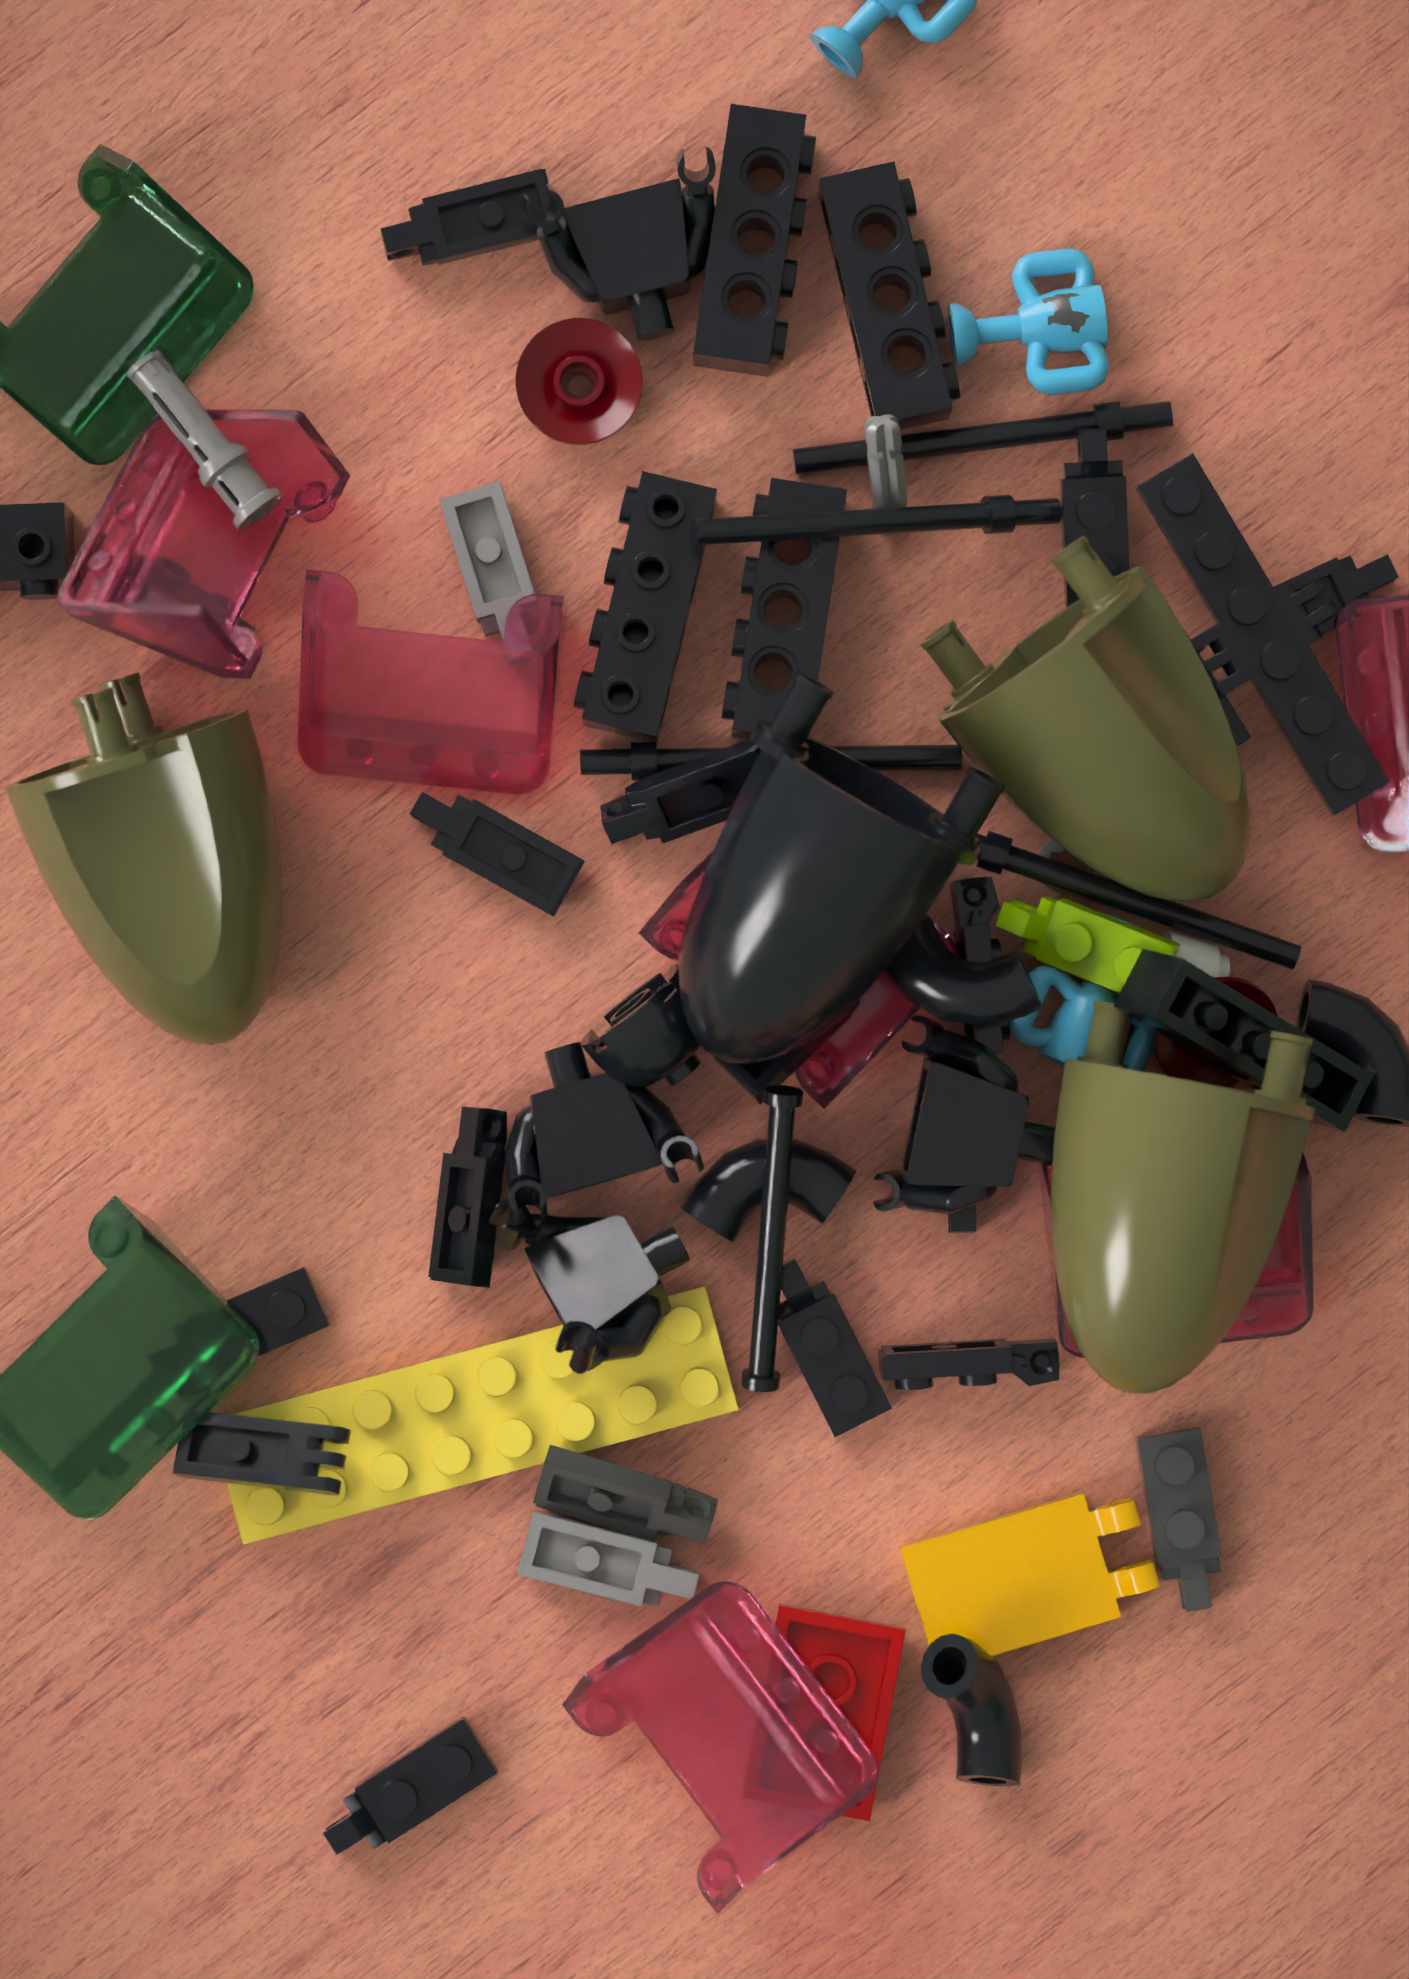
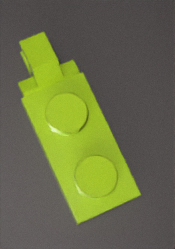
[995,896,1181,993]

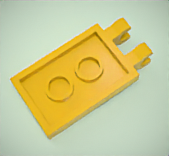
[899,1492,1160,1656]

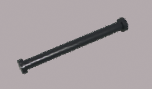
[741,1085,803,1392]

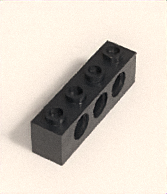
[693,104,816,377]
[818,161,960,430]
[721,478,847,739]
[1114,949,1374,1132]

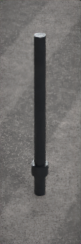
[793,401,1173,474]
[691,495,1062,545]
[580,742,962,781]
[976,830,1301,970]

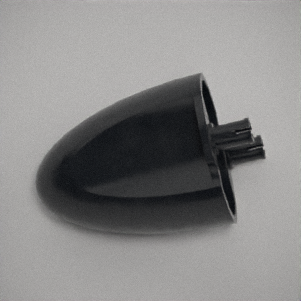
[679,672,1006,1064]

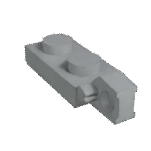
[439,481,540,665]
[517,1510,701,1607]

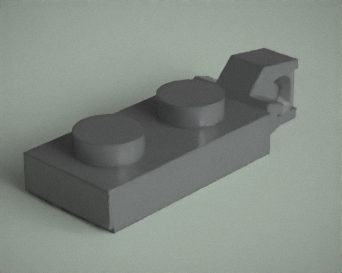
[1135,1427,1222,1612]
[533,1445,718,1543]

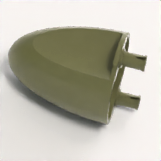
[920,535,1250,902]
[5,672,282,1045]
[1051,1000,1316,1394]

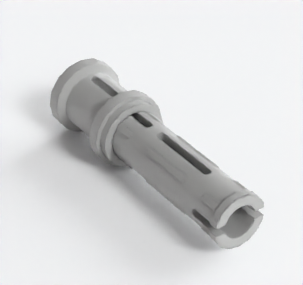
[127,349,284,531]

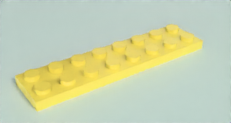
[227,1286,739,1545]

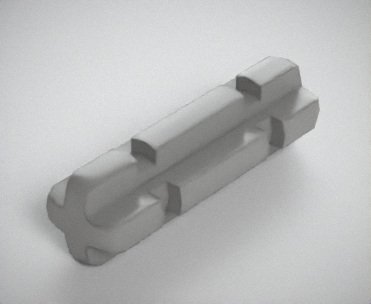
[864,414,907,536]

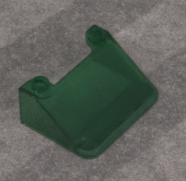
[0,144,254,465]
[0,1195,259,1520]

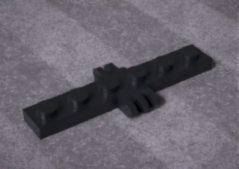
[1136,453,1390,817]

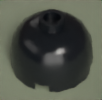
[580,964,701,1087]

